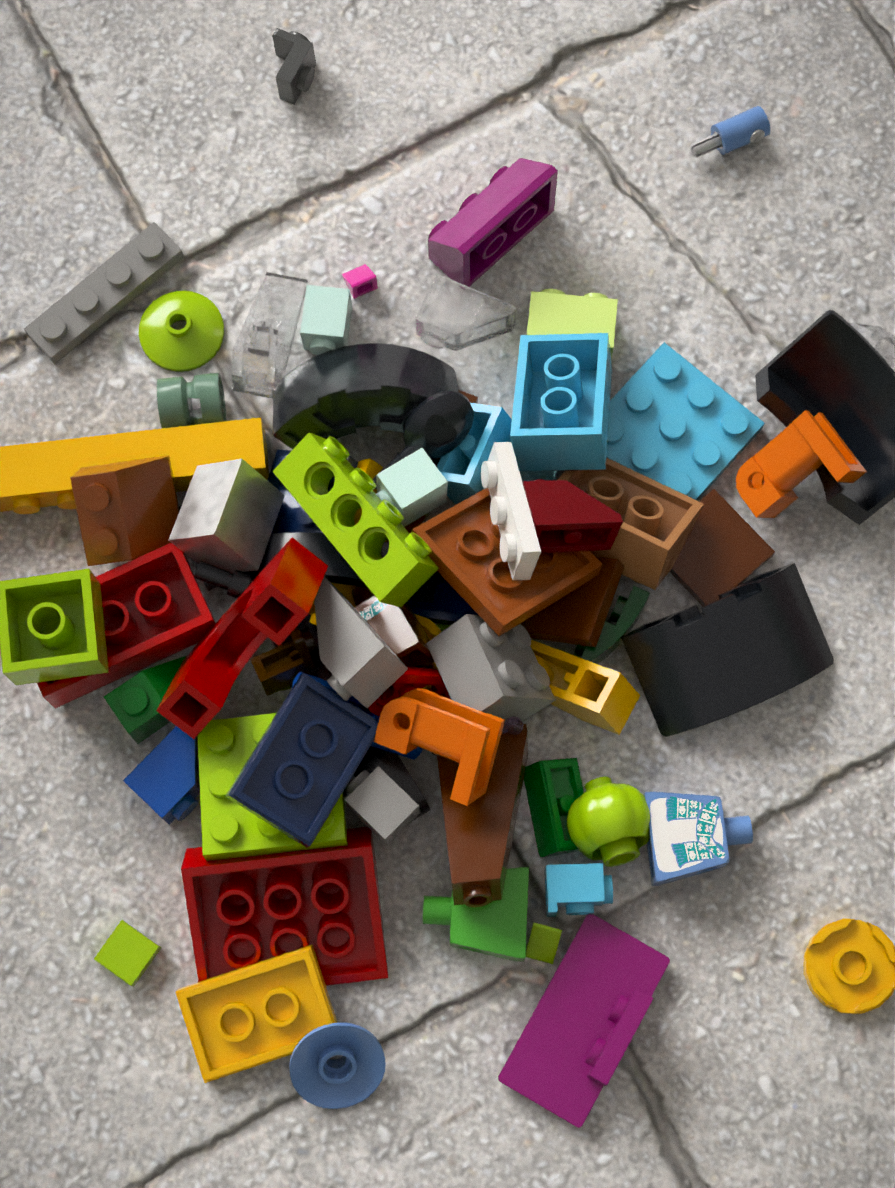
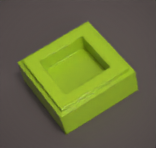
[94,920,162,987]

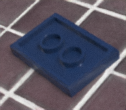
[226,673,379,848]

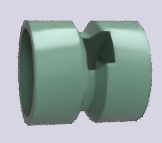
[157,373,227,428]

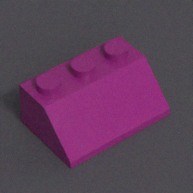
[428,158,558,291]

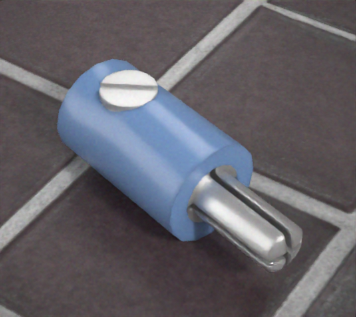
[690,106,771,158]

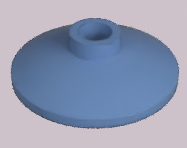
[289,1023,386,1109]

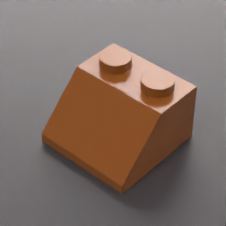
[70,455,180,566]

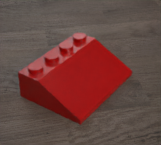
[181,827,388,986]

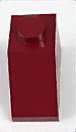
[522,479,623,553]

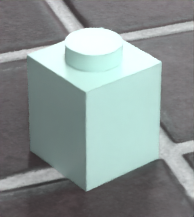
[300,285,352,355]
[376,448,448,527]

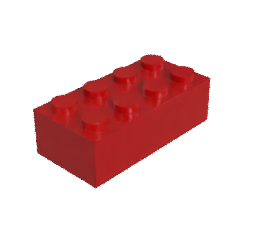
[37,543,216,709]

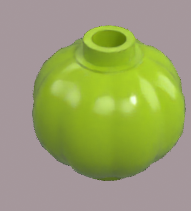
[567,777,650,867]

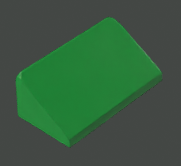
[524,758,584,857]

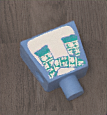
[644,792,753,886]

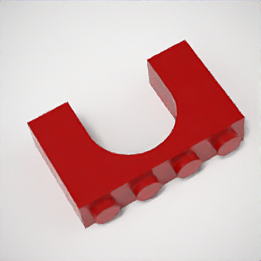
[156,537,328,739]

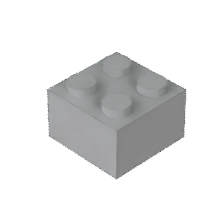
[426,614,556,726]

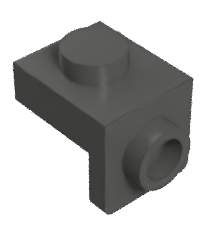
[272,28,316,105]

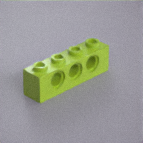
[272,432,439,607]

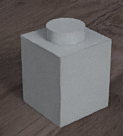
[345,766,420,846]

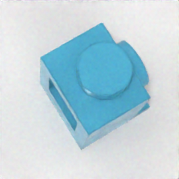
[544,863,613,917]

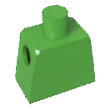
[423,867,529,962]

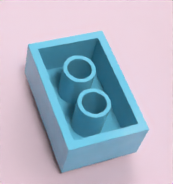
[510,333,612,471]

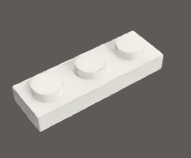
[481,442,541,580]

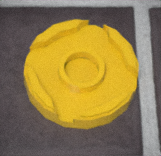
[803,918,895,1014]

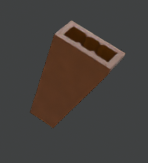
[437,724,528,907]

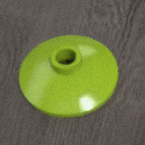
[139,291,224,372]

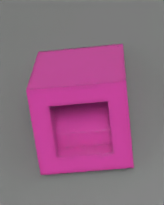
[342,264,378,299]

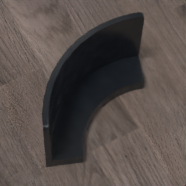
[755,310,895,525]
[272,343,459,449]
[621,563,834,737]

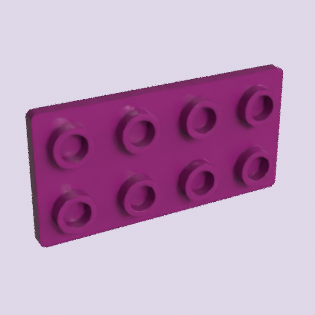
[498,914,670,1128]

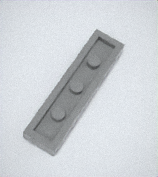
[24,222,184,365]

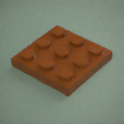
[411,488,603,636]

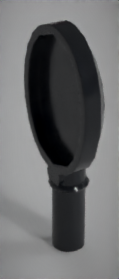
[372,391,474,490]

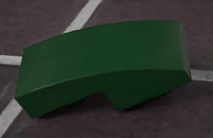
[575,586,650,664]

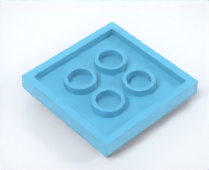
[607,342,765,501]

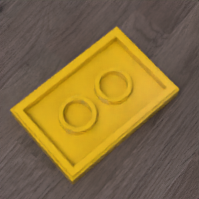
[175,945,338,1083]

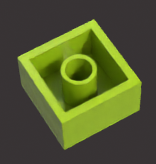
[0,569,109,686]

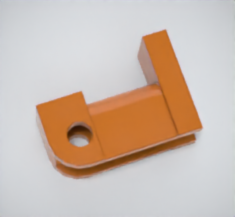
[736,410,867,518]
[374,688,505,806]

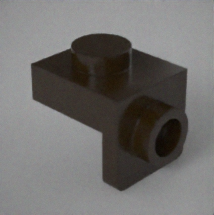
[250,627,319,696]

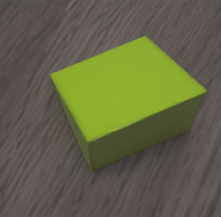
[525,922,562,964]

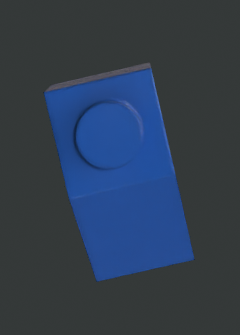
[123,726,200,825]

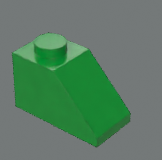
[104,655,187,744]

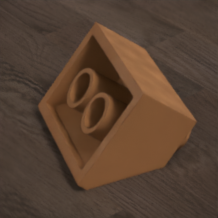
[558,458,704,590]

